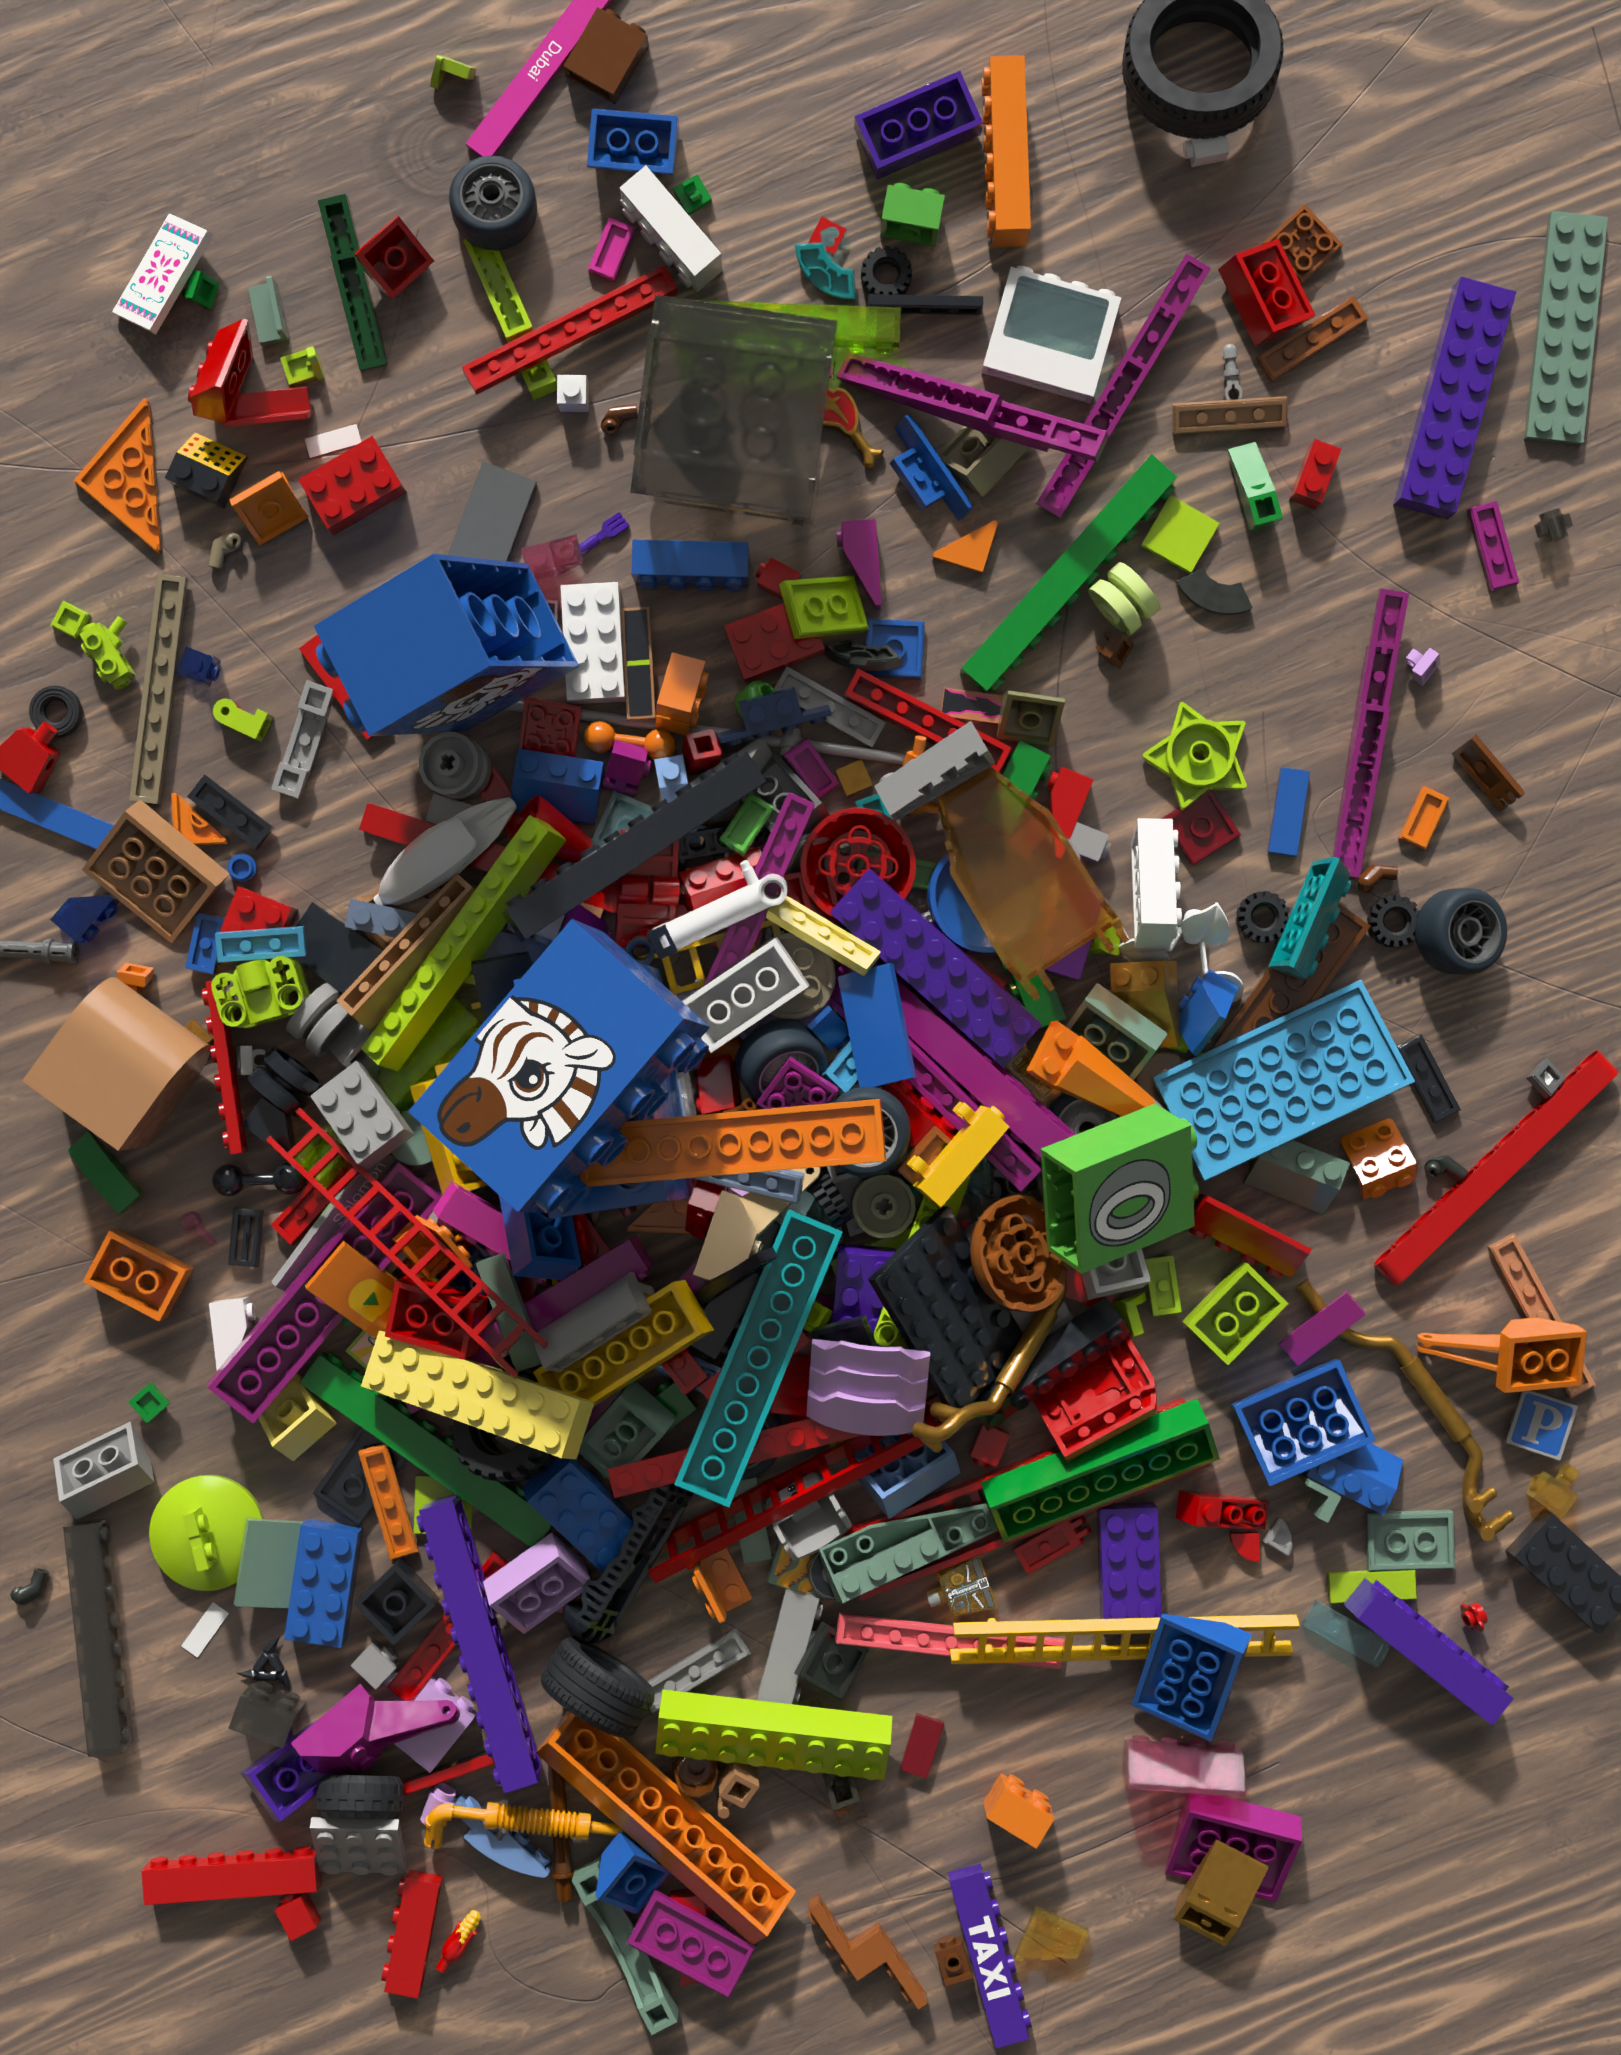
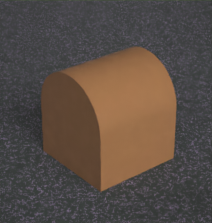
[22,977,210,1151]

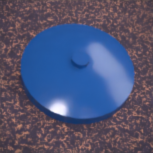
[927,838,1042,954]

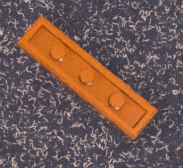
[358,1443,418,1560]

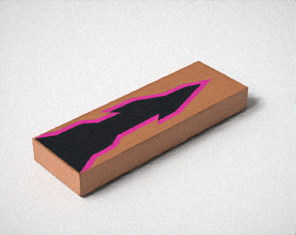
[941,688,1002,725]

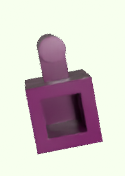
[602,739,651,797]

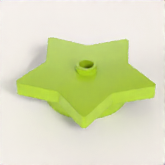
[1142,702,1247,810]

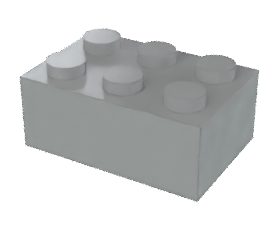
[310,1061,415,1170]

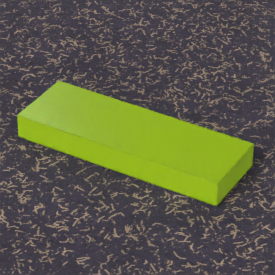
[1328,1570,1417,1603]

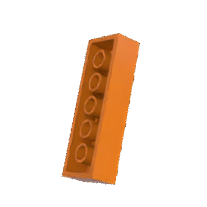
[981,55,1031,247]

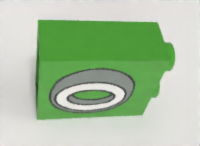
[1041,1104,1199,1274]

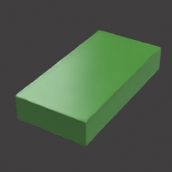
[719,793,775,857]

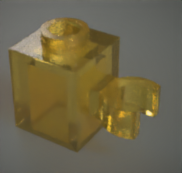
[1526,1463,1580,1519]

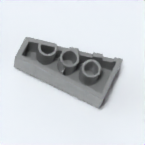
[874,721,996,821]

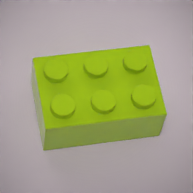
[1182,1260,1289,1365]

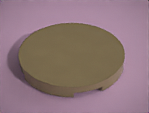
[758,933,836,1020]

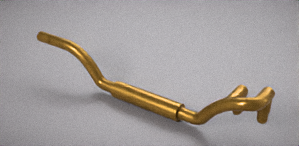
[1296,1279,1515,1541]

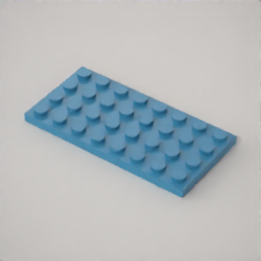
[1153,980,1415,1182]

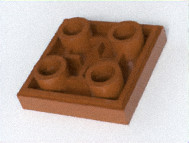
[1262,204,1343,285]

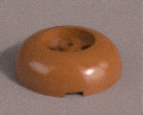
[970,1195,1070,1312]

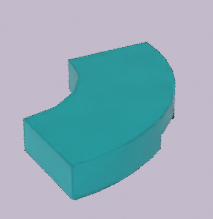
[795,242,856,299]

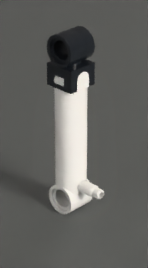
[625,860,788,965]

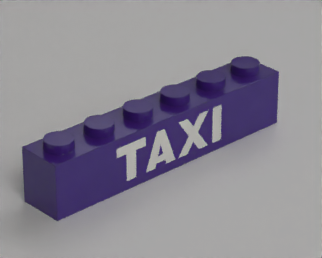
[948,1863,1032,2049]

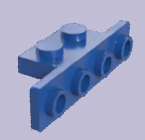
[889,414,973,521]

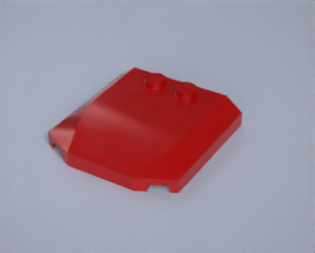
[1033,1336,1157,1462]

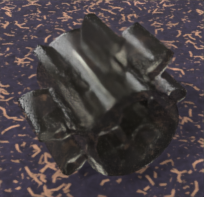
[1534,508,1573,543]

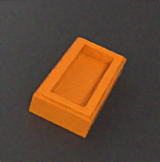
[1398,786,1450,850]

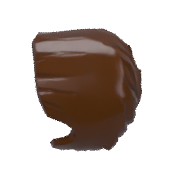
[673,1756,721,1798]

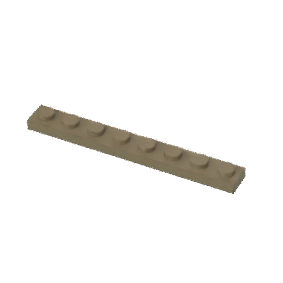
[129,574,188,805]

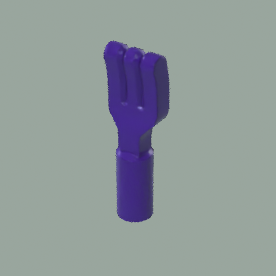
[576,512,630,556]

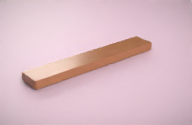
[1488,1233,1596,1399]

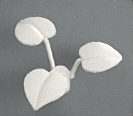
[1119,903,1244,1002]

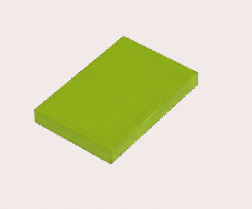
[779,575,869,639]

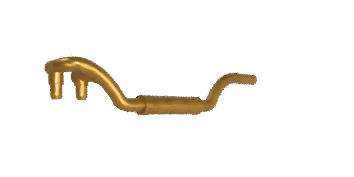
[912,1271,1067,1453]

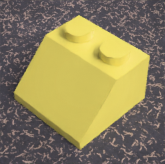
[258,1373,337,1461]

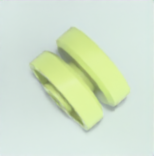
[1088,562,1161,637]

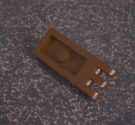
[1452,734,1525,811]

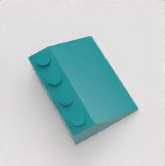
[1268,857,1351,980]

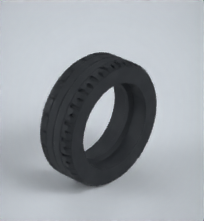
[1122,0,1284,139]

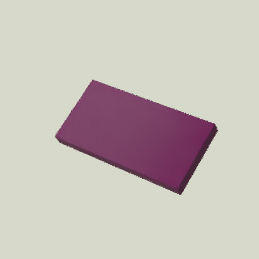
[627,1890,756,1999]

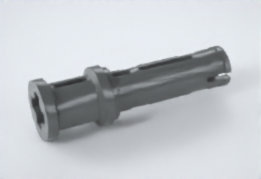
[0,939,80,965]

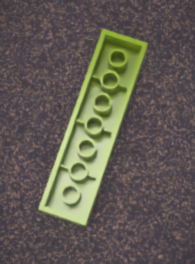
[655,1690,892,1780]

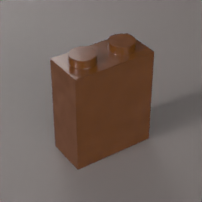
[564,7,649,104]

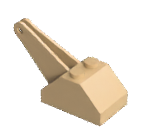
[693,1167,821,1282]

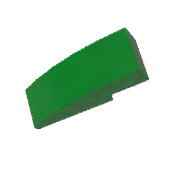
[68,1130,145,1214]

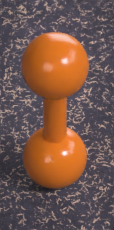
[584,721,676,760]

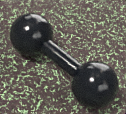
[212,1162,306,1197]

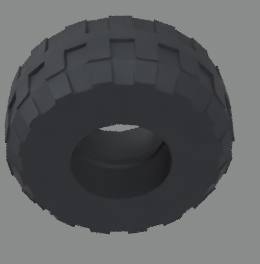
[316,1775,404,1819]

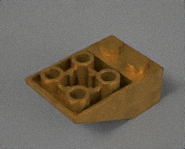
[1174,1839,1268,1947]

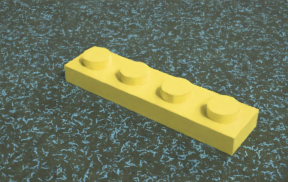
[766,896,881,976]

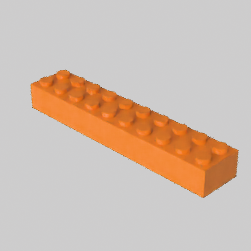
[535,1711,796,1945]

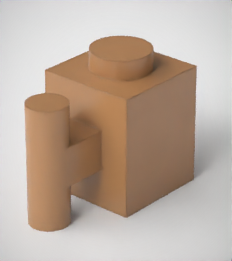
[716,1763,759,1819]

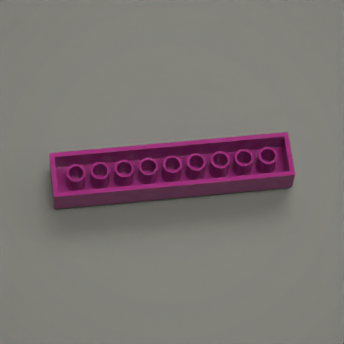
[208,1159,442,1424]

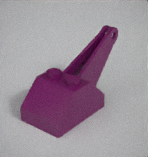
[291,1684,460,1775]

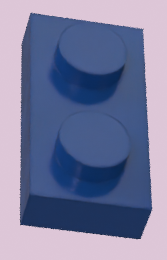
[185,912,225,975]

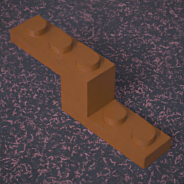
[807,1894,928,2010]

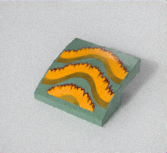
[766,1540,826,1599]

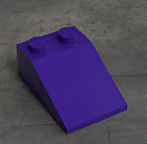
[240,1720,341,1822]

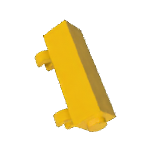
[907,1101,1010,1207]

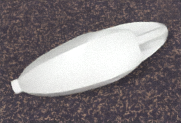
[373,797,517,906]

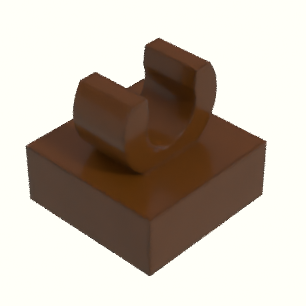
[1096,629,1134,669]

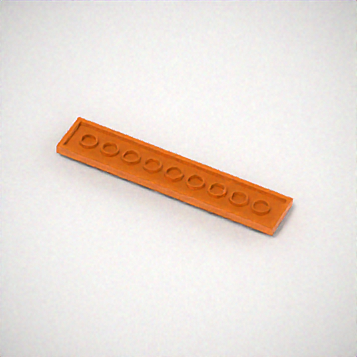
[580,1099,886,1187]

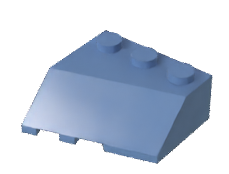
[845,1420,961,1519]

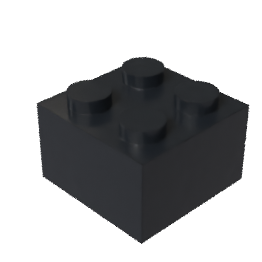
[354,1557,440,1645]

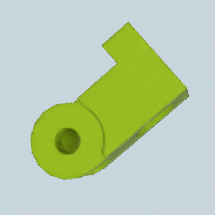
[213,699,274,743]

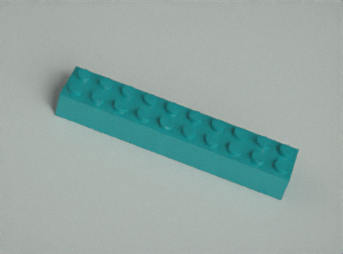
[674,1209,843,1507]

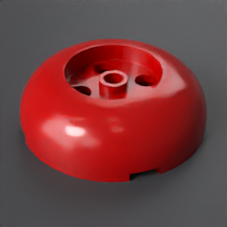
[801,808,916,919]

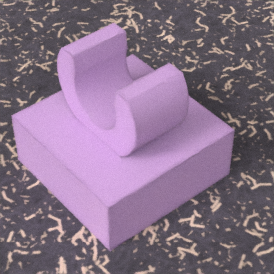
[1406,648,1440,686]

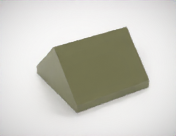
[997,691,1065,747]

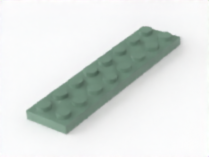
[1524,211,1608,445]

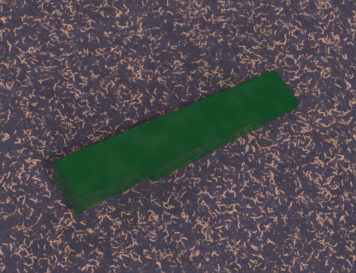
[318,194,388,371]

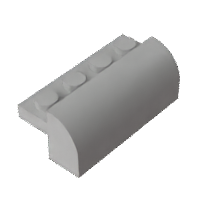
[534,1272,655,1373]

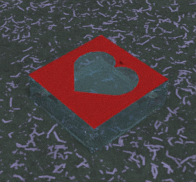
[809,216,847,257]

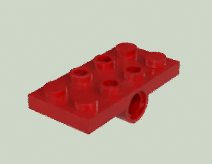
[614,830,680,948]

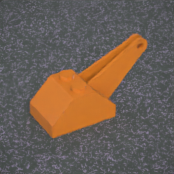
[1416,1317,1587,1393]

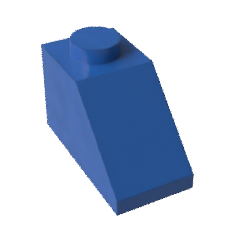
[807,1006,850,1051]

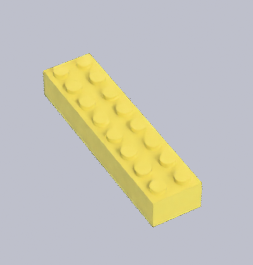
[361,1330,594,1459]

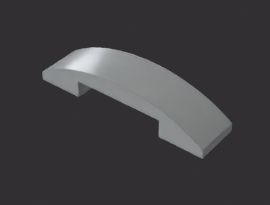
[271,680,335,799]

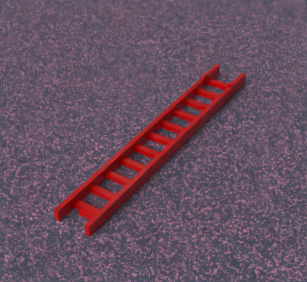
[266,1107,548,1379]
[648,1394,944,1584]

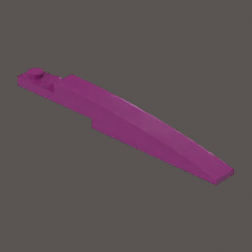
[1036,253,1211,518]
[836,352,1109,462]
[1333,588,1409,878]

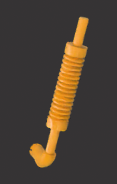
[424,1802,623,1849]

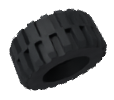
[449,1369,555,1482]

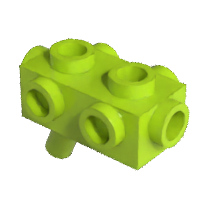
[79,616,136,690]

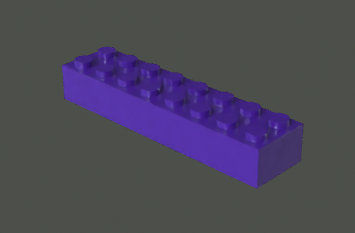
[1393,277,1516,520]
[830,868,1042,1067]

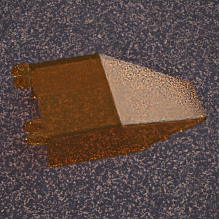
[937,767,1129,1000]

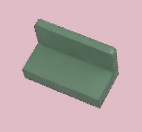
[248,276,289,346]
[1298,1473,1341,1523]

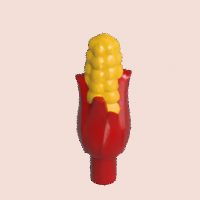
[436,1910,481,1974]

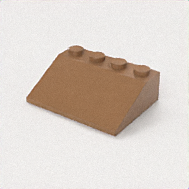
[82,800,230,944]

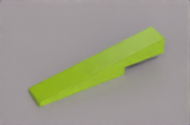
[463,239,557,401]

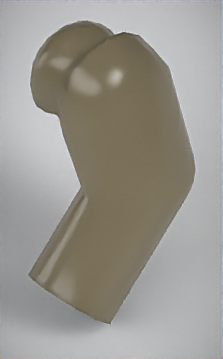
[208,532,242,570]

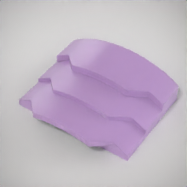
[806,1339,930,1436]

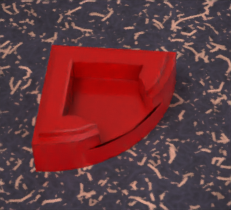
[1229,1532,1260,1562]

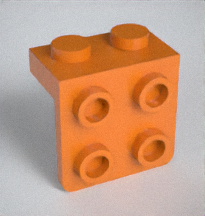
[1340,1119,1417,1200]
[392,1215,473,1280]

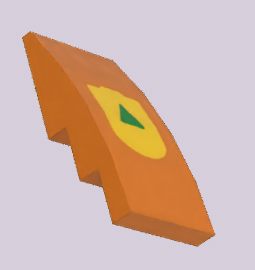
[305,1241,398,1339]

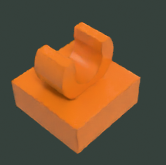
[117,963,154,993]

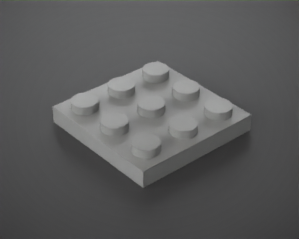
[310,1817,407,1876]

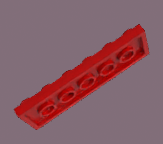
[202,981,248,1154]

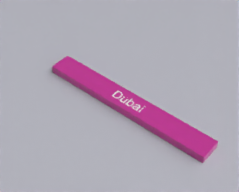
[465,0,612,157]

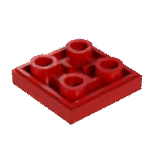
[518,697,582,758]

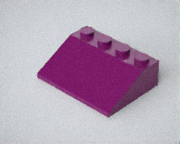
[1165,1787,1302,1902]

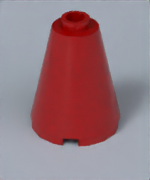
[511,795,592,863]

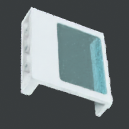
[981,266,1121,404]

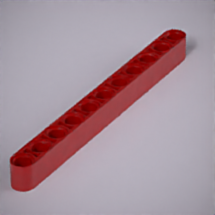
[1373,1050,1619,1286]

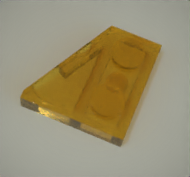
[1014,1905,1089,1961]

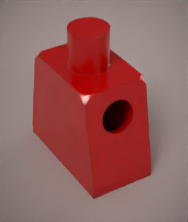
[0,722,60,794]

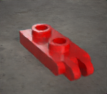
[1013,1515,1092,1575]

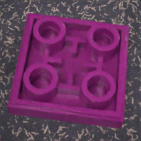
[756,1057,838,1109]

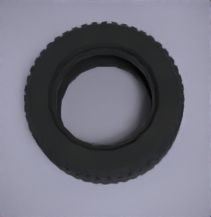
[541,1637,655,1738]

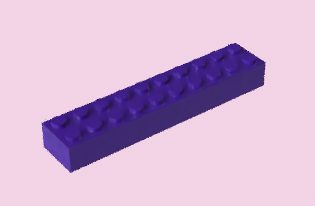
[417,1494,543,1793]

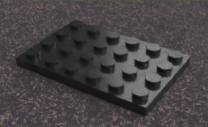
[868,1206,1023,1409]

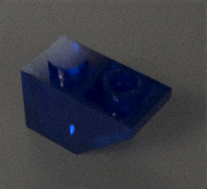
[50,895,120,943]

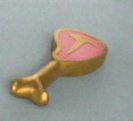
[814,388,884,468]

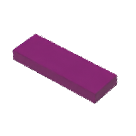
[1467,501,1519,592]
[1279,1290,1366,1366]

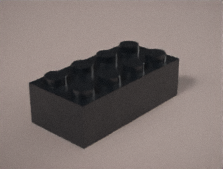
[1506,1509,1621,1635]

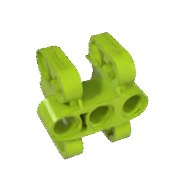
[211,956,310,1029]

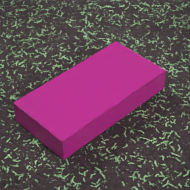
[588,217,636,283]

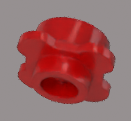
[1460,1603,1488,1632]

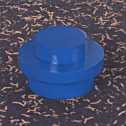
[228,854,257,883]

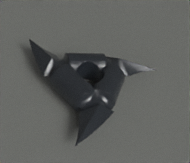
[237,1636,290,1692]

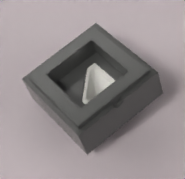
[1526,1058,1566,1099]

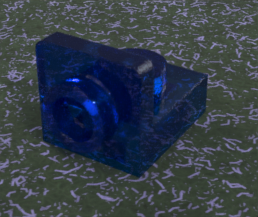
[176,646,221,686]

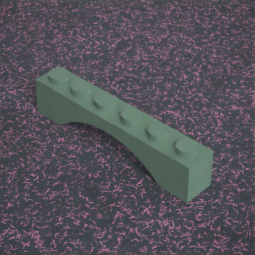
[572,1857,679,2035]

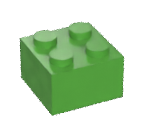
[880,183,945,247]

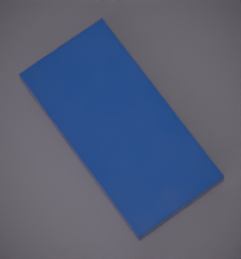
[838,963,917,1087]

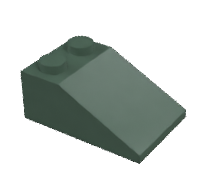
[578,1381,677,1480]

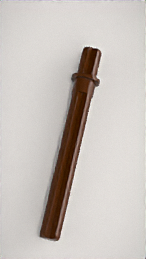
[548,1765,574,1902]

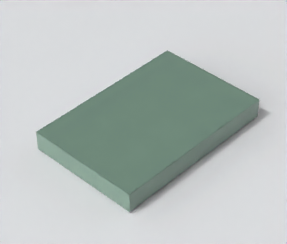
[1365,1510,1455,1571]
[234,1518,303,1608]

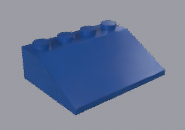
[1230,1359,1376,1486]
[1131,1614,1252,1742]

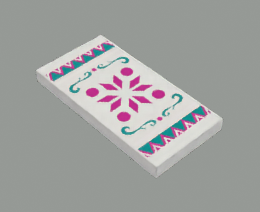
[112,214,213,335]

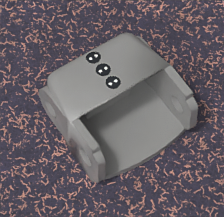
[765,1472,852,1561]

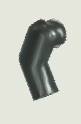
[1424,1155,1468,1182]
[10,1568,49,1605]

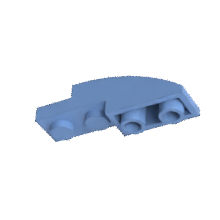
[454,1793,552,1878]

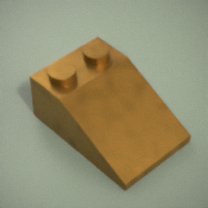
[1110,960,1180,1048]

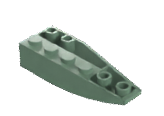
[818,1504,998,1603]

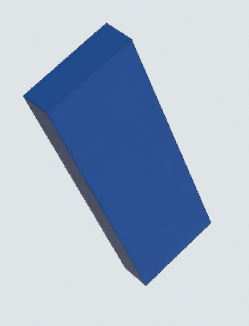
[1267,767,1310,857]

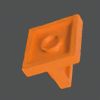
[229,471,309,546]

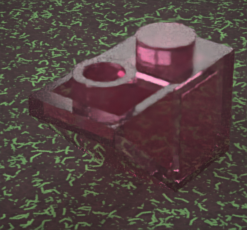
[521,534,584,581]

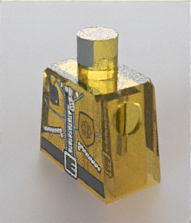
[926,1556,998,1616]

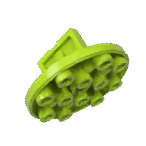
[149,1475,264,1591]

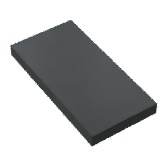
[448,461,537,561]

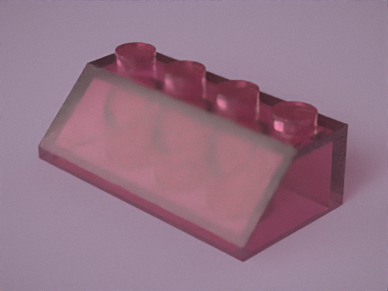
[1122,1735,1246,1797]

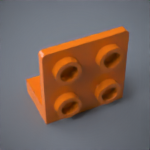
[692,1547,753,1624]

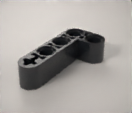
[678,820,767,878]

